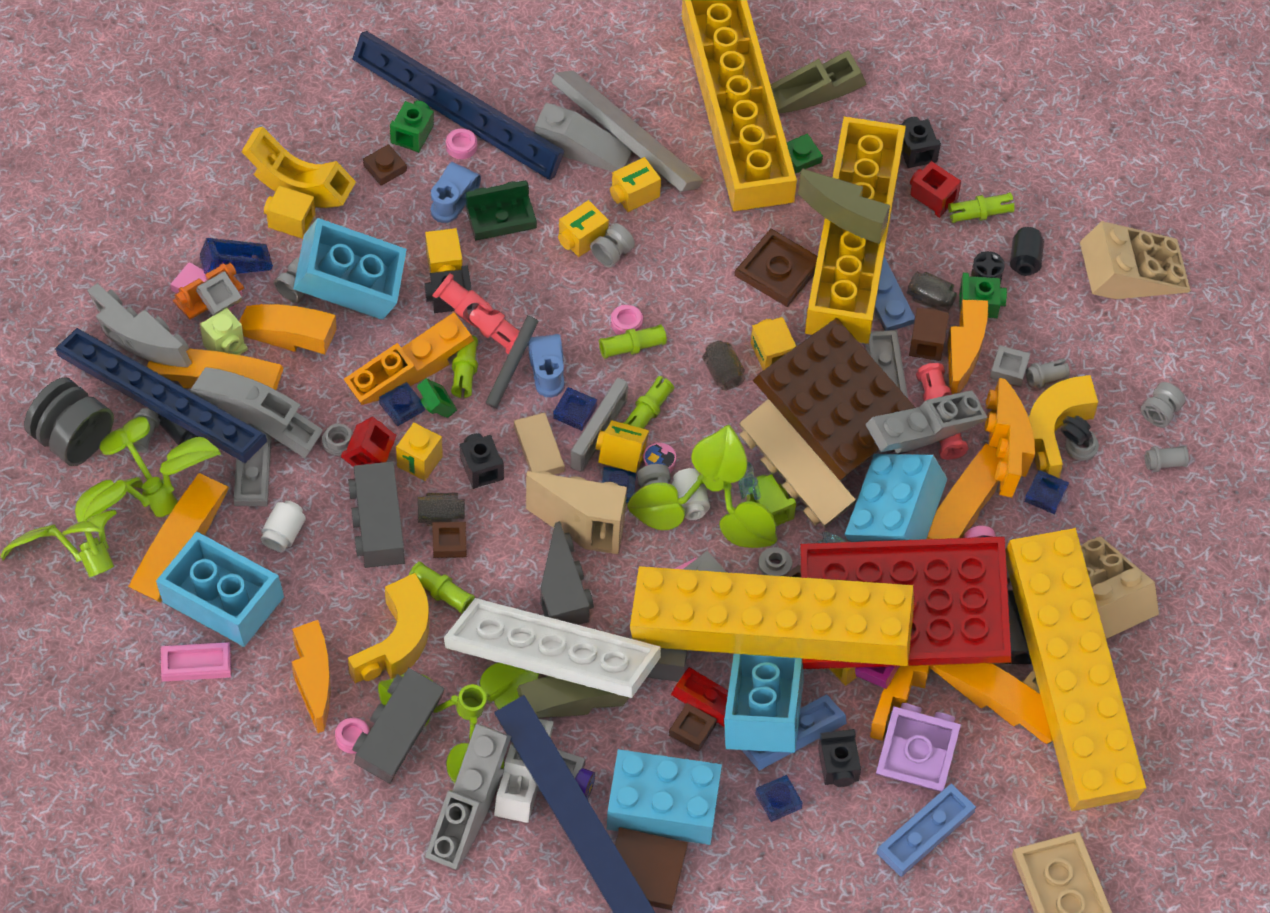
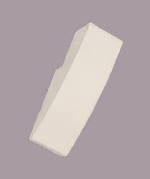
[494,719,554,823]

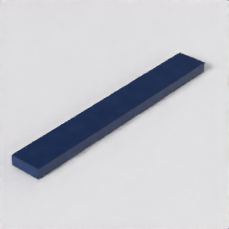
[352,31,565,180]
[55,328,267,463]
[494,695,655,913]

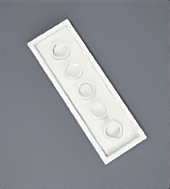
[444,598,661,698]

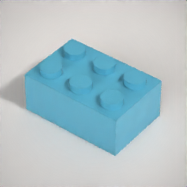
[293,218,407,320]
[844,454,948,542]
[156,531,284,647]
[724,654,804,753]
[606,749,722,845]

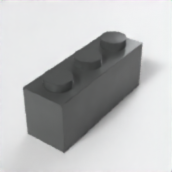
[348,462,405,568]
[352,667,445,784]

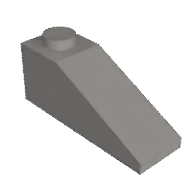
[535,103,633,172]

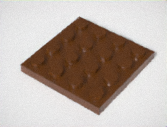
[753,318,916,481]

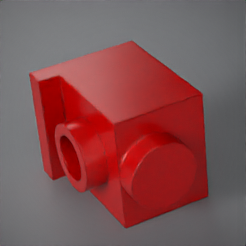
[910,161,961,218]
[341,416,397,467]

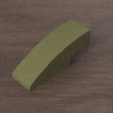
[770,50,867,114]
[798,169,890,244]
[517,676,629,718]

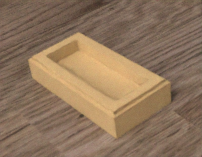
[514,412,565,475]

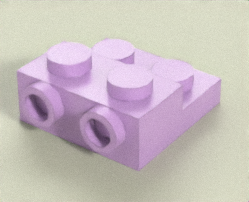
[876,703,961,792]

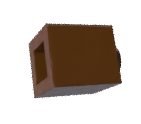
[909,307,949,361]

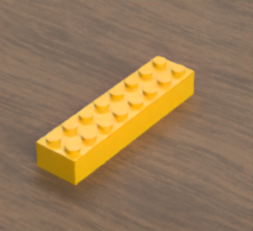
[681,0,797,211]
[805,116,906,344]
[1005,528,1146,811]
[630,566,914,666]

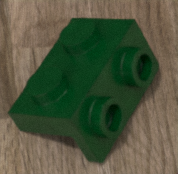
[466,180,537,241]

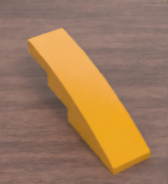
[147,348,284,390]
[927,443,1001,539]
[128,473,229,603]
[929,663,1052,744]
[870,665,930,741]

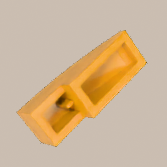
[947,300,988,394]
[239,304,337,355]
[292,620,331,733]

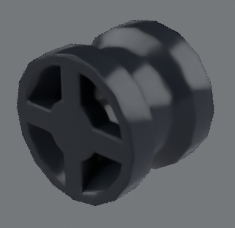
[970,251,1005,284]

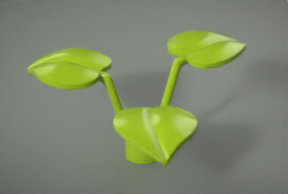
[75,417,221,523]
[627,425,778,548]
[1,477,143,577]
[378,662,539,783]

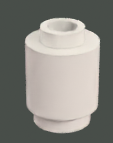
[672,468,710,520]
[261,501,306,553]

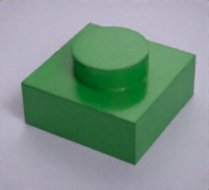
[786,133,823,174]
[417,378,457,418]

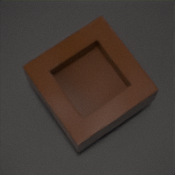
[363,144,407,186]
[432,522,467,558]
[669,703,717,752]

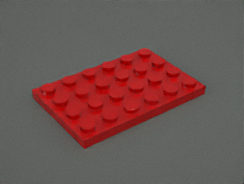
[800,536,1011,669]

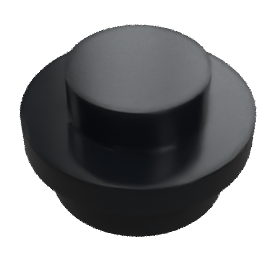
[1061,415,1092,445]

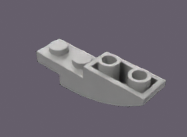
[87,283,192,367]
[190,367,323,458]
[865,390,988,454]
[425,724,511,870]

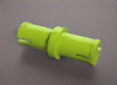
[948,192,1015,223]
[599,324,667,359]
[451,335,479,398]
[623,376,675,429]
[409,561,475,613]

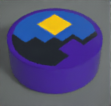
[575,768,595,800]

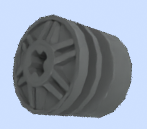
[24,378,114,466]

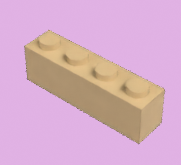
[739,399,856,528]

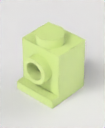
[200,308,248,355]

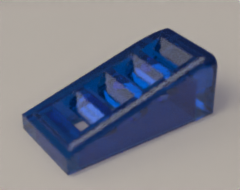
[200,238,273,274]

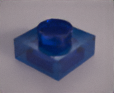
[379,382,425,427]
[553,387,597,431]
[602,467,636,503]
[1024,470,1069,515]
[755,775,803,822]

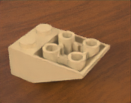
[1080,221,1191,299]
[526,471,627,554]
[1081,536,1159,639]

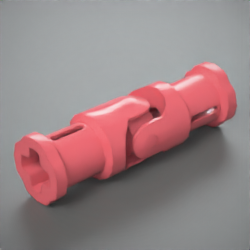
[432,273,520,354]
[916,363,969,460]

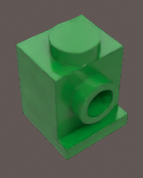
[390,100,434,153]
[959,273,1007,318]

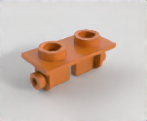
[173,263,244,320]

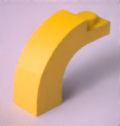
[241,126,356,208]
[1029,375,1098,483]
[348,573,429,684]

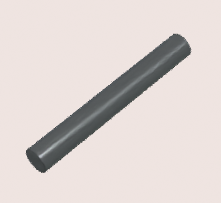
[485,315,539,409]

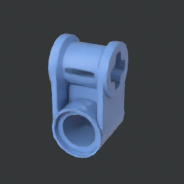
[431,162,481,223]
[528,334,564,398]

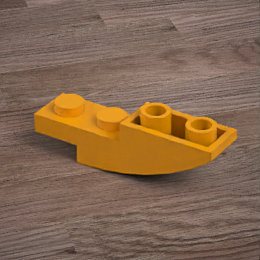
[344,312,474,405]
[984,378,1035,498]

